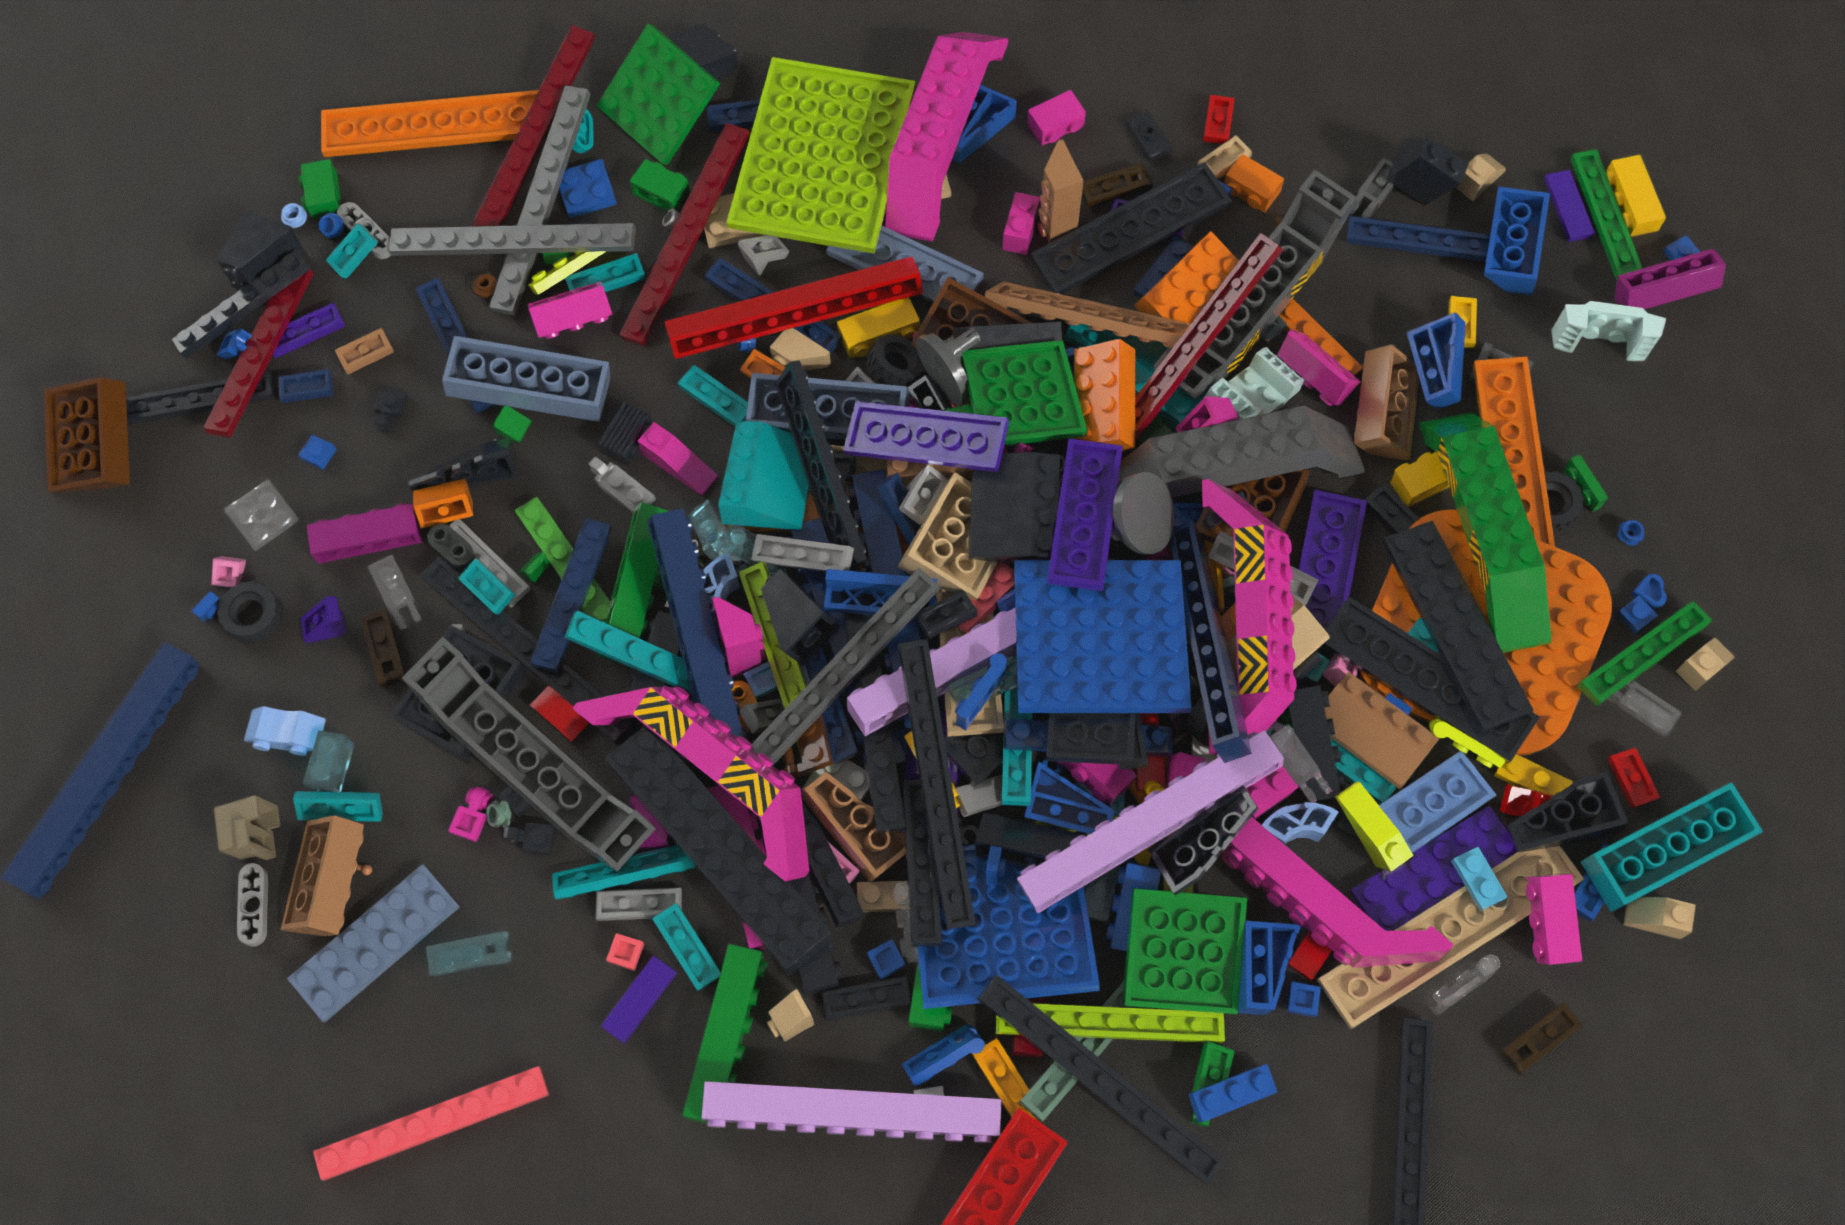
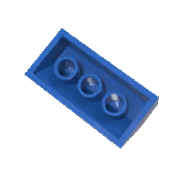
[1484,186,1550,296]

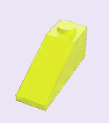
[1335,781,1413,871]

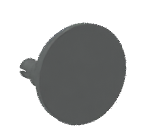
[916,327,981,406]
[1110,472,1175,554]

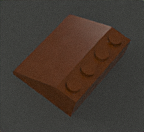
[911,277,1032,348]
[44,377,130,493]
[1196,469,1310,544]

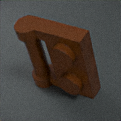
[782,714,834,778]

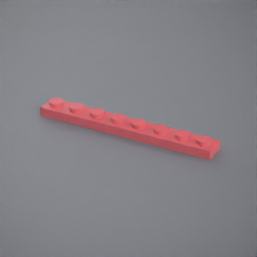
[313,1066,549,1181]

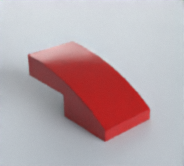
[529,685,590,742]
[1499,784,1553,816]

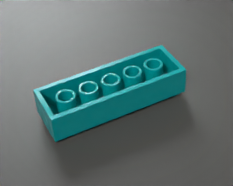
[1580,782,1763,912]

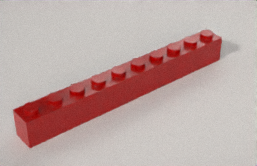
[664,256,923,359]

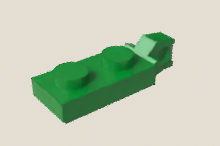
[1190,1041,1234,1127]

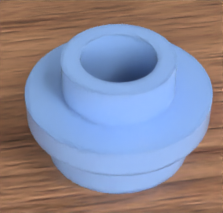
[281,203,307,228]

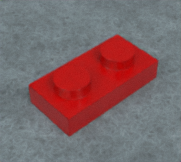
[1203,95,1235,144]
[1607,747,1661,809]

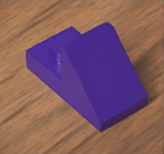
[300,596,346,643]

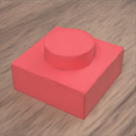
[606,933,644,971]

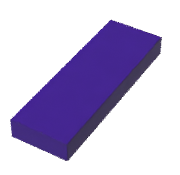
[1544,170,1594,242]
[273,302,345,358]
[601,956,677,1044]

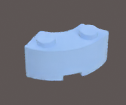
[703,553,740,620]
[244,706,326,756]
[1262,802,1338,845]

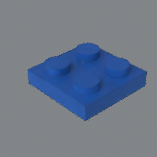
[559,159,617,218]

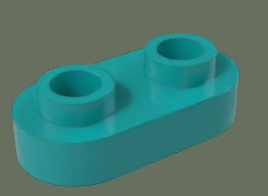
[572,109,593,154]

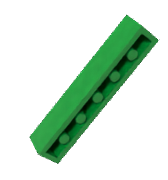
[596,502,667,666]
[682,944,767,1124]

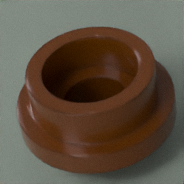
[473,274,498,299]

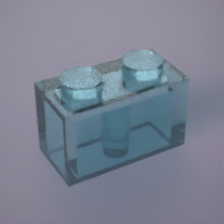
[303,730,354,792]

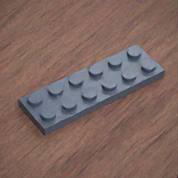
[826,226,984,305]
[287,864,460,1022]

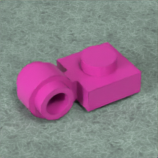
[448,787,493,842]

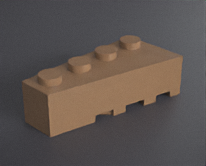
[801,772,906,882]

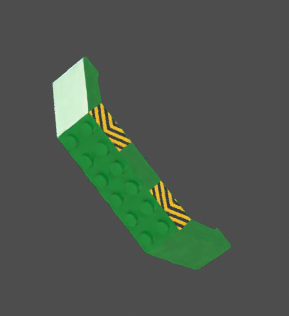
[1419,412,1552,653]

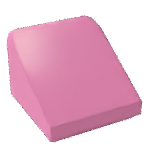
[211,556,246,588]
[1323,654,1358,687]

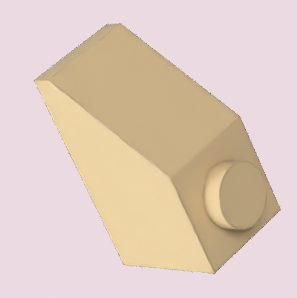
[1456,154,1506,201]
[770,328,831,371]
[1676,638,1735,691]
[1623,897,1695,939]
[767,989,814,1042]

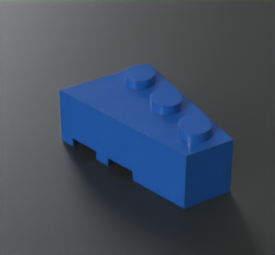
[952,84,1016,163]
[1407,313,1466,410]
[1025,762,1115,835]
[1106,859,1161,951]
[1238,921,1301,1015]

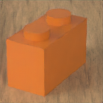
[1224,154,1284,213]
[413,478,473,528]

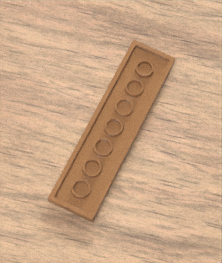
[985,281,1191,348]

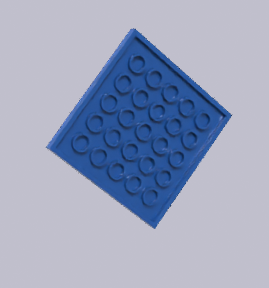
[1014,560,1192,713]
[917,845,1100,1009]

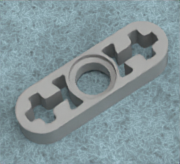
[337,202,391,259]
[237,863,268,947]

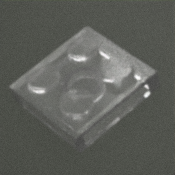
[224,479,300,551]

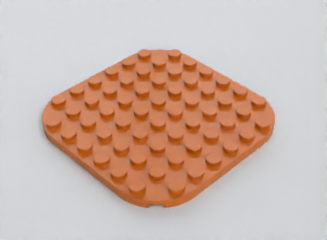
[1358,510,1612,755]

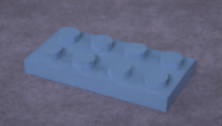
[1379,751,1496,853]

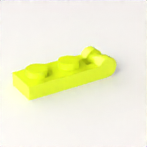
[1429,718,1506,768]

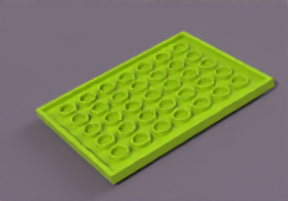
[726,57,916,254]

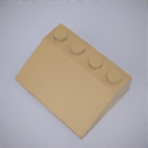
[898,472,997,600]

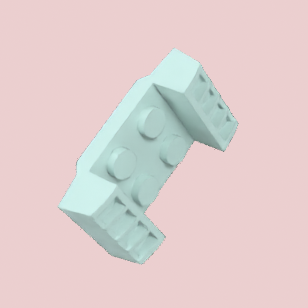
[1551,301,1666,361]
[1203,347,1304,419]

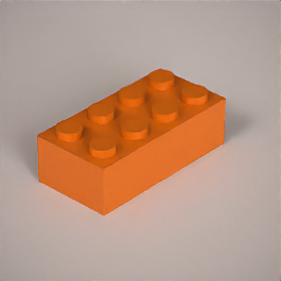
[1134,231,1239,323]
[1073,339,1135,451]

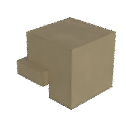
[214,795,280,860]

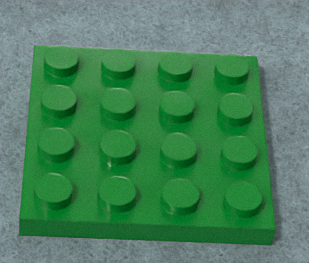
[596,23,720,165]
[960,340,1087,446]
[1122,888,1247,1014]

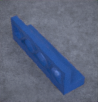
[824,569,937,619]

